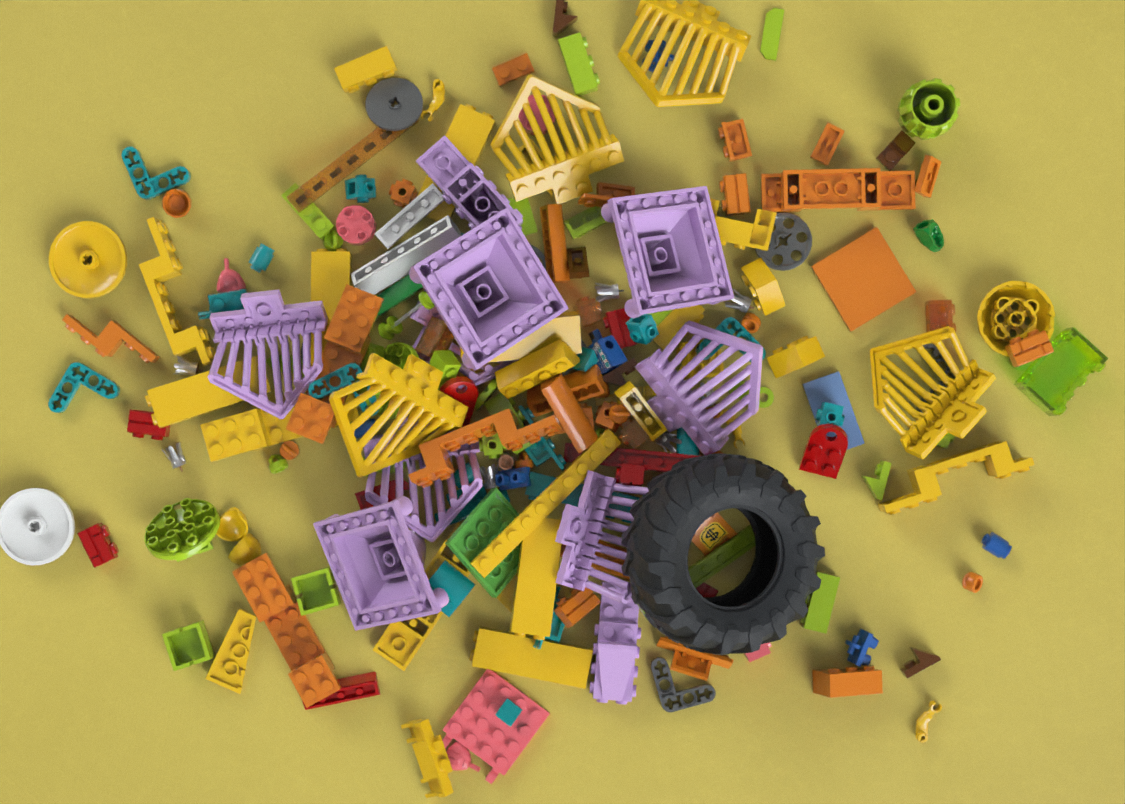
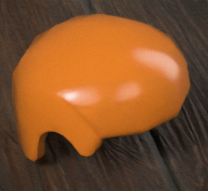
[162,189,192,218]

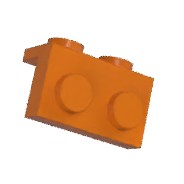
[718,119,752,162]

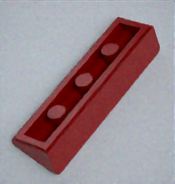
[303,672,380,710]

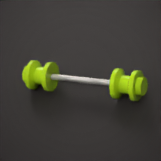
[378,291,435,340]

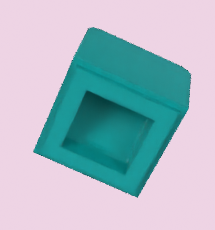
[572,347,598,372]
[495,698,522,727]

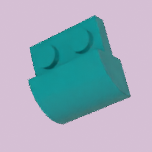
[429,560,476,617]

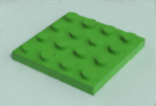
[445,487,521,598]

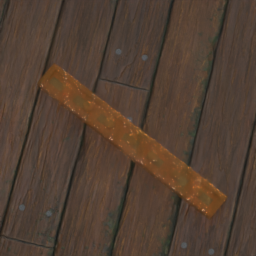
[287,119,419,213]

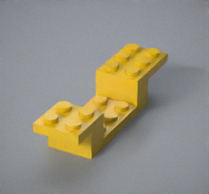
[139,217,216,366]
[200,393,360,462]
[878,441,1035,515]
[373,522,470,671]

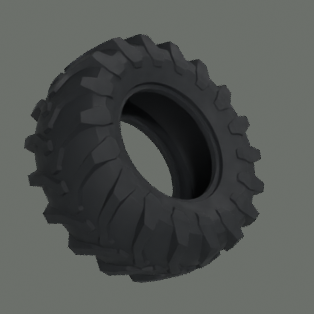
[621,453,825,655]

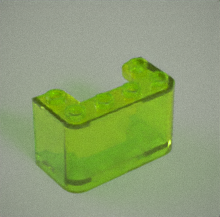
[1014,327,1108,416]

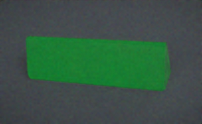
[376,274,423,319]

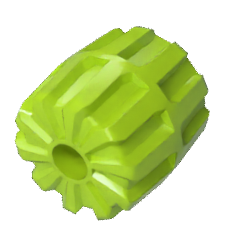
[897,78,961,140]

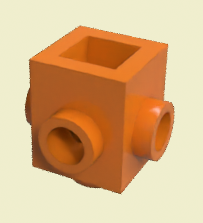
[389,179,418,208]
[595,401,623,433]

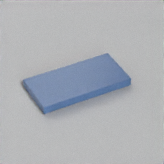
[802,371,865,450]

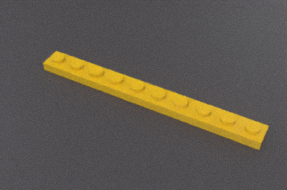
[470,429,622,578]

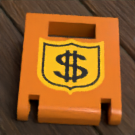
[691,512,737,556]

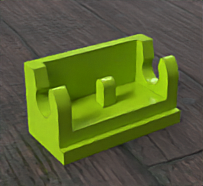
[564,206,607,240]

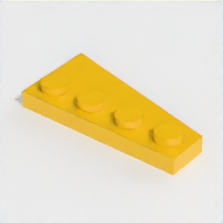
[205,608,256,694]

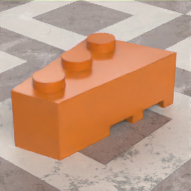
[812,665,883,698]

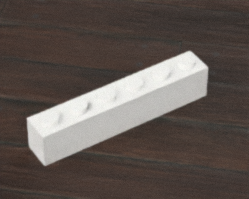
[351,215,462,295]

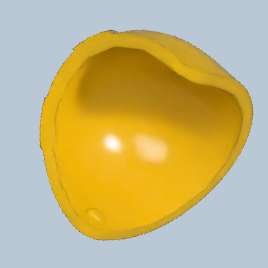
[216,507,248,542]
[228,533,261,566]

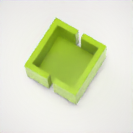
[291,567,341,616]
[162,620,215,671]

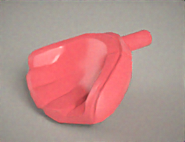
[216,258,246,293]
[446,742,481,772]

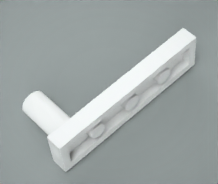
[375,183,444,249]

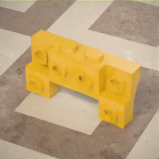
[710,199,777,251]
[401,719,454,798]

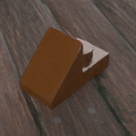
[552,0,578,37]
[876,130,916,171]
[567,247,589,279]
[603,358,637,386]
[900,647,941,678]

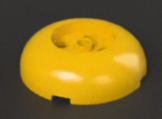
[977,281,1055,357]

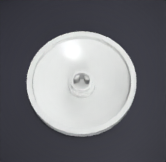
[0,488,75,565]

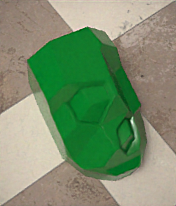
[913,219,944,252]

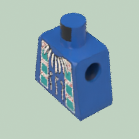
[587,329,628,376]

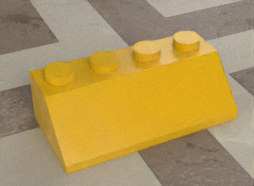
[495,339,580,399]

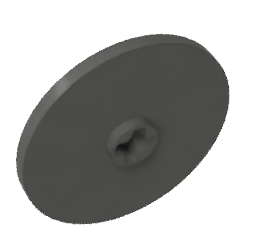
[366,78,423,131]

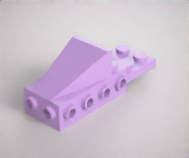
[416,135,523,229]
[589,581,641,704]

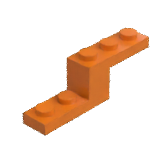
[62,314,160,363]

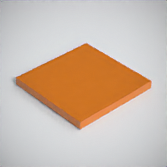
[811,227,916,332]

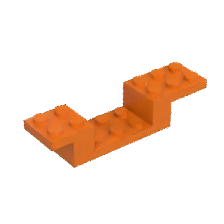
[761,168,916,213]
[286,284,384,444]
[408,408,563,488]
[232,553,341,708]

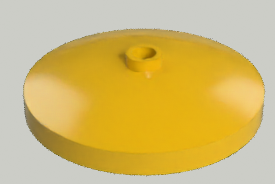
[49,221,127,298]

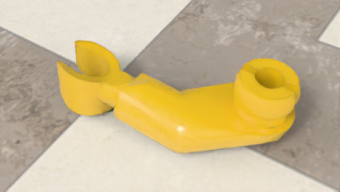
[421,79,445,122]
[720,409,745,449]
[915,701,942,743]

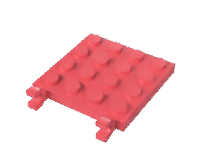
[442,669,550,784]

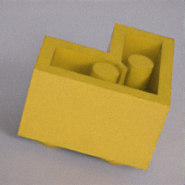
[741,258,786,316]
[767,336,825,379]

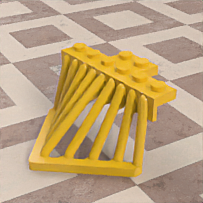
[617,0,752,107]
[491,74,624,205]
[870,326,996,460]
[329,353,468,477]

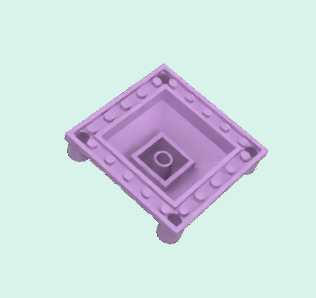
[601,186,734,318]
[409,207,569,371]
[313,496,449,631]

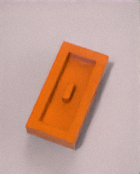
[492,53,534,87]
[810,123,845,166]
[914,155,941,198]

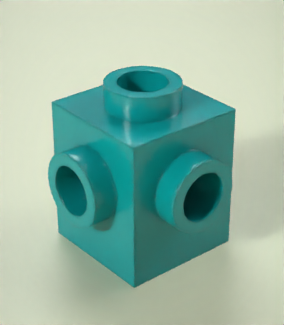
[345,175,376,203]
[626,314,659,345]
[815,402,845,426]

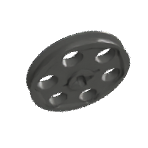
[755,213,812,271]

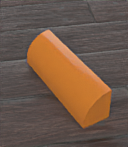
[540,204,570,283]
[527,364,605,417]
[540,373,598,454]

